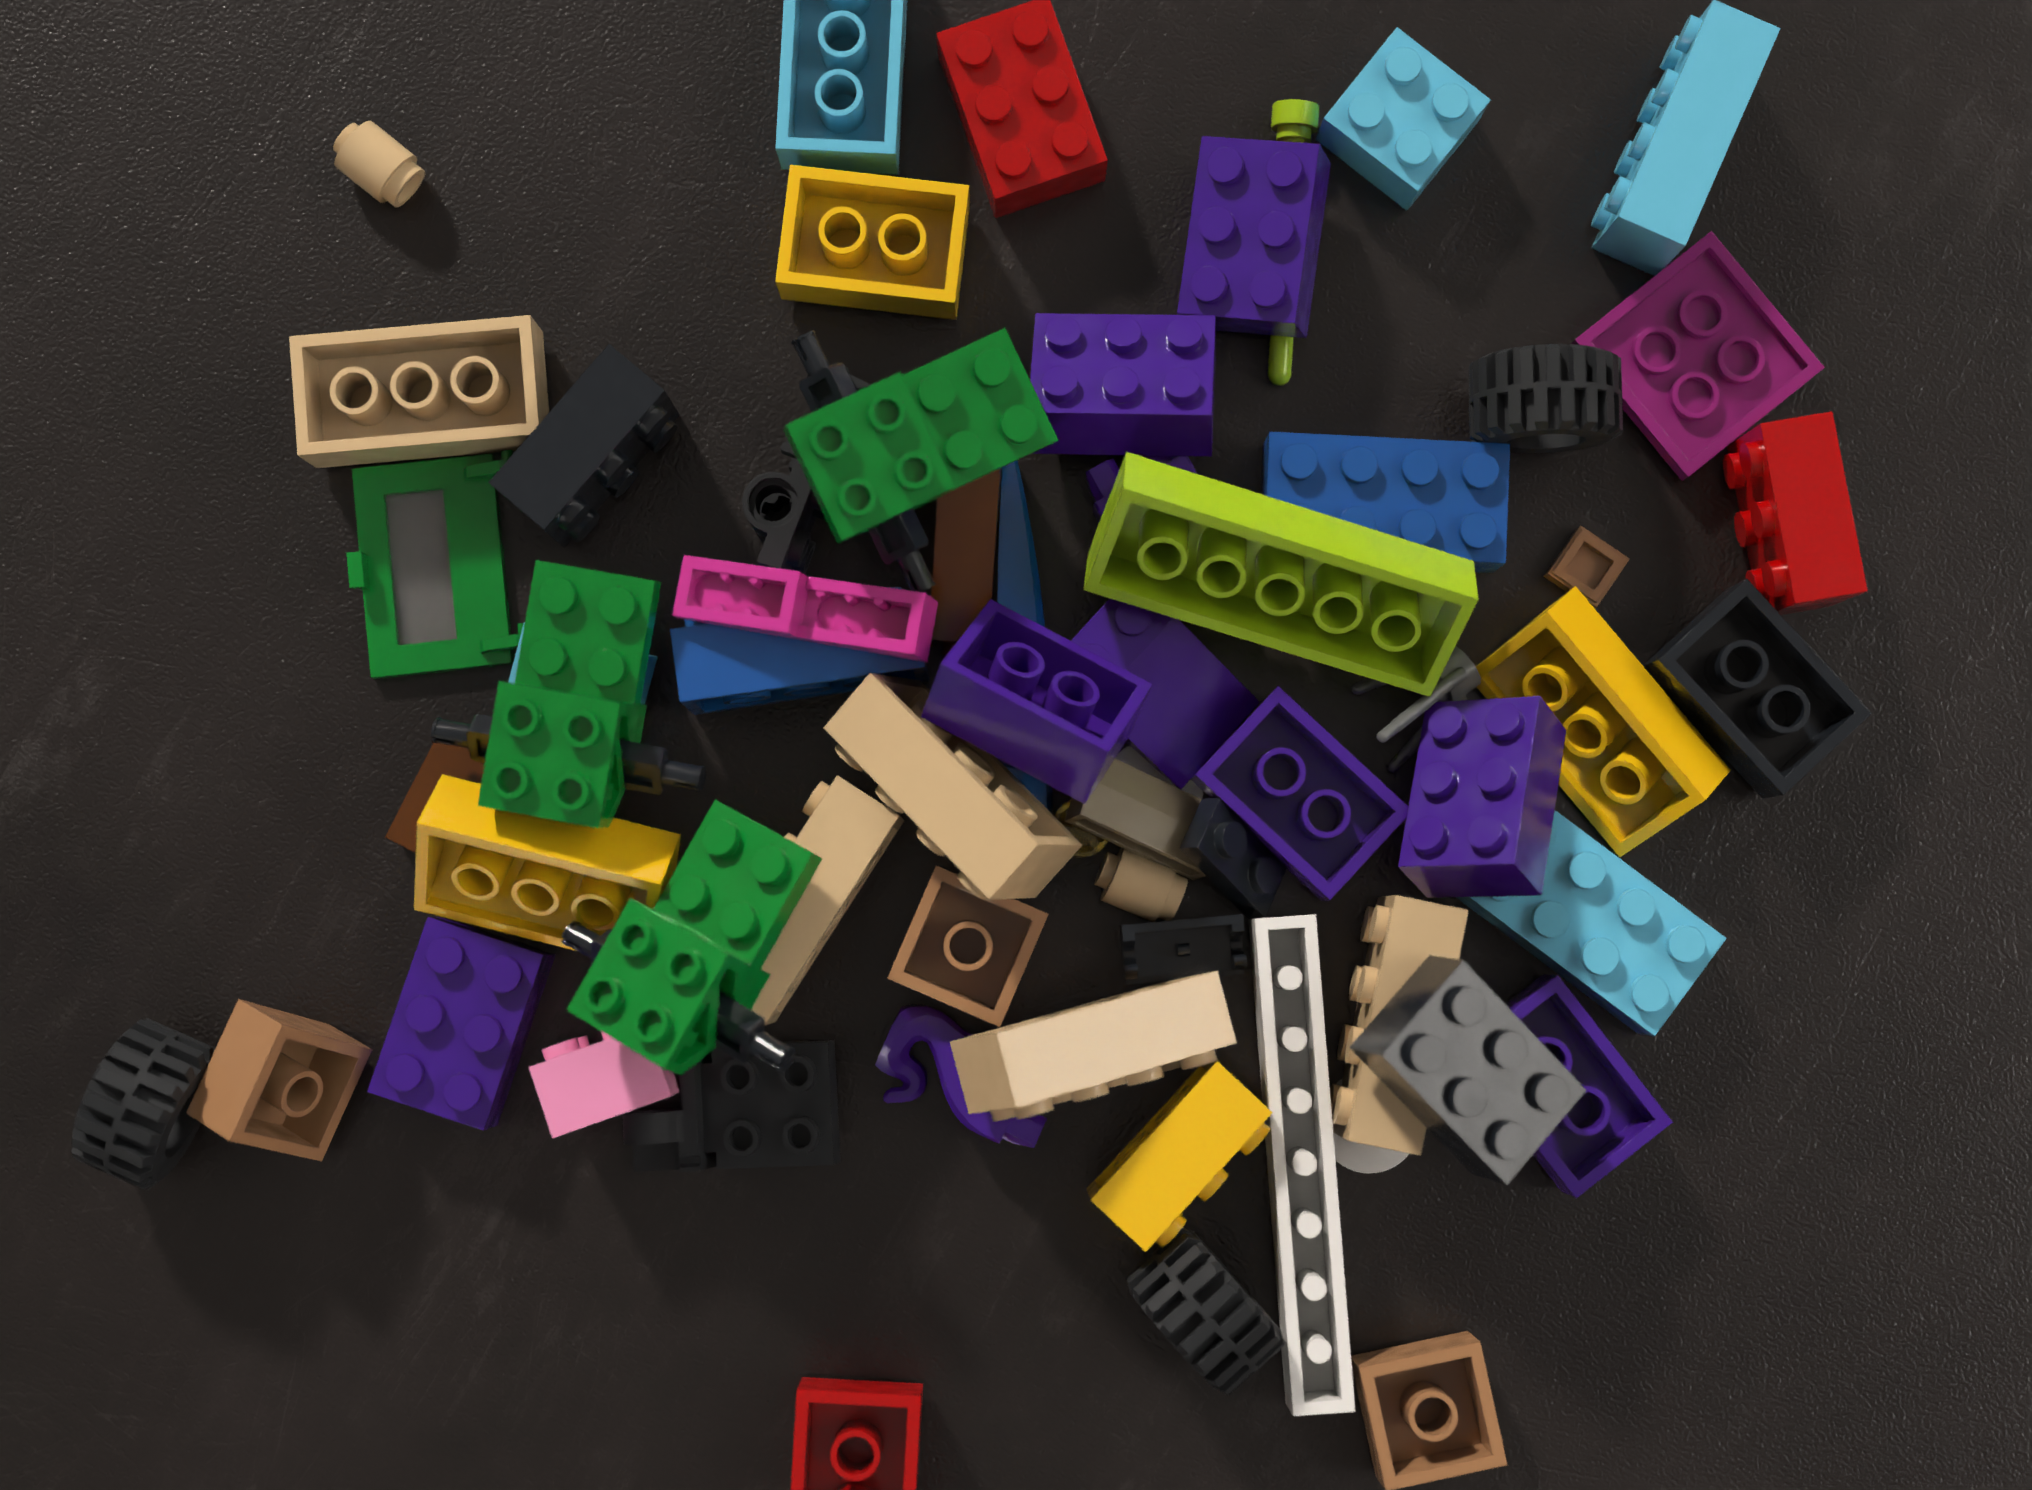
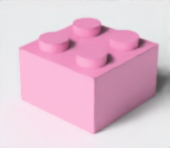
[529,1031,680,1138]

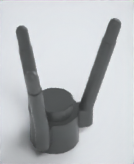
[1351,646,1481,774]

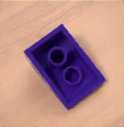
[1071,598,1260,789]

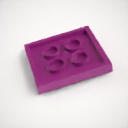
[1571,231,1825,481]

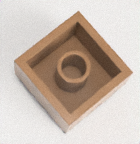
[887,865,1049,1027]
[187,999,372,1161]
[1351,1331,1507,1490]

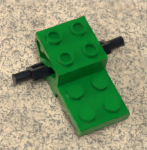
[783,328,1058,592]
[431,560,706,828]
[562,800,822,1075]

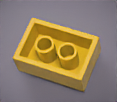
[775,165,970,320]
[1087,1061,1273,1252]

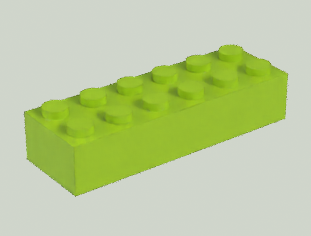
[1084,452,1478,697]

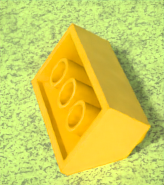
[1476,586,1731,857]
[414,774,681,951]

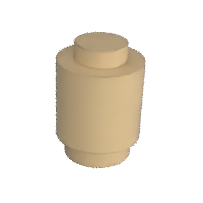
[333,120,425,208]
[1094,847,1188,922]

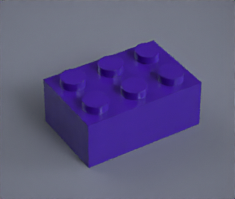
[1177,136,1331,338]
[1030,313,1216,457]
[921,599,1153,804]
[1191,686,1408,901]
[1398,696,1566,898]
[367,917,556,1131]
[1506,974,1673,1198]

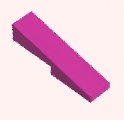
[672,555,938,662]

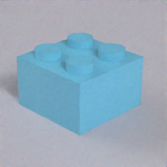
[1315,27,1491,211]

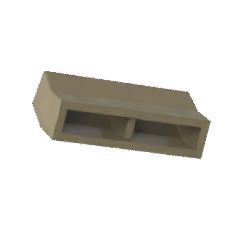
[1065,759,1206,880]

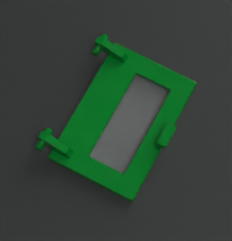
[346,450,524,679]

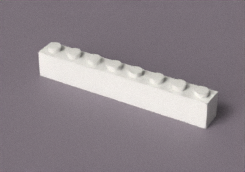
[1248,914,1355,1416]

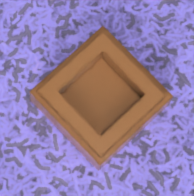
[1544,525,1629,608]

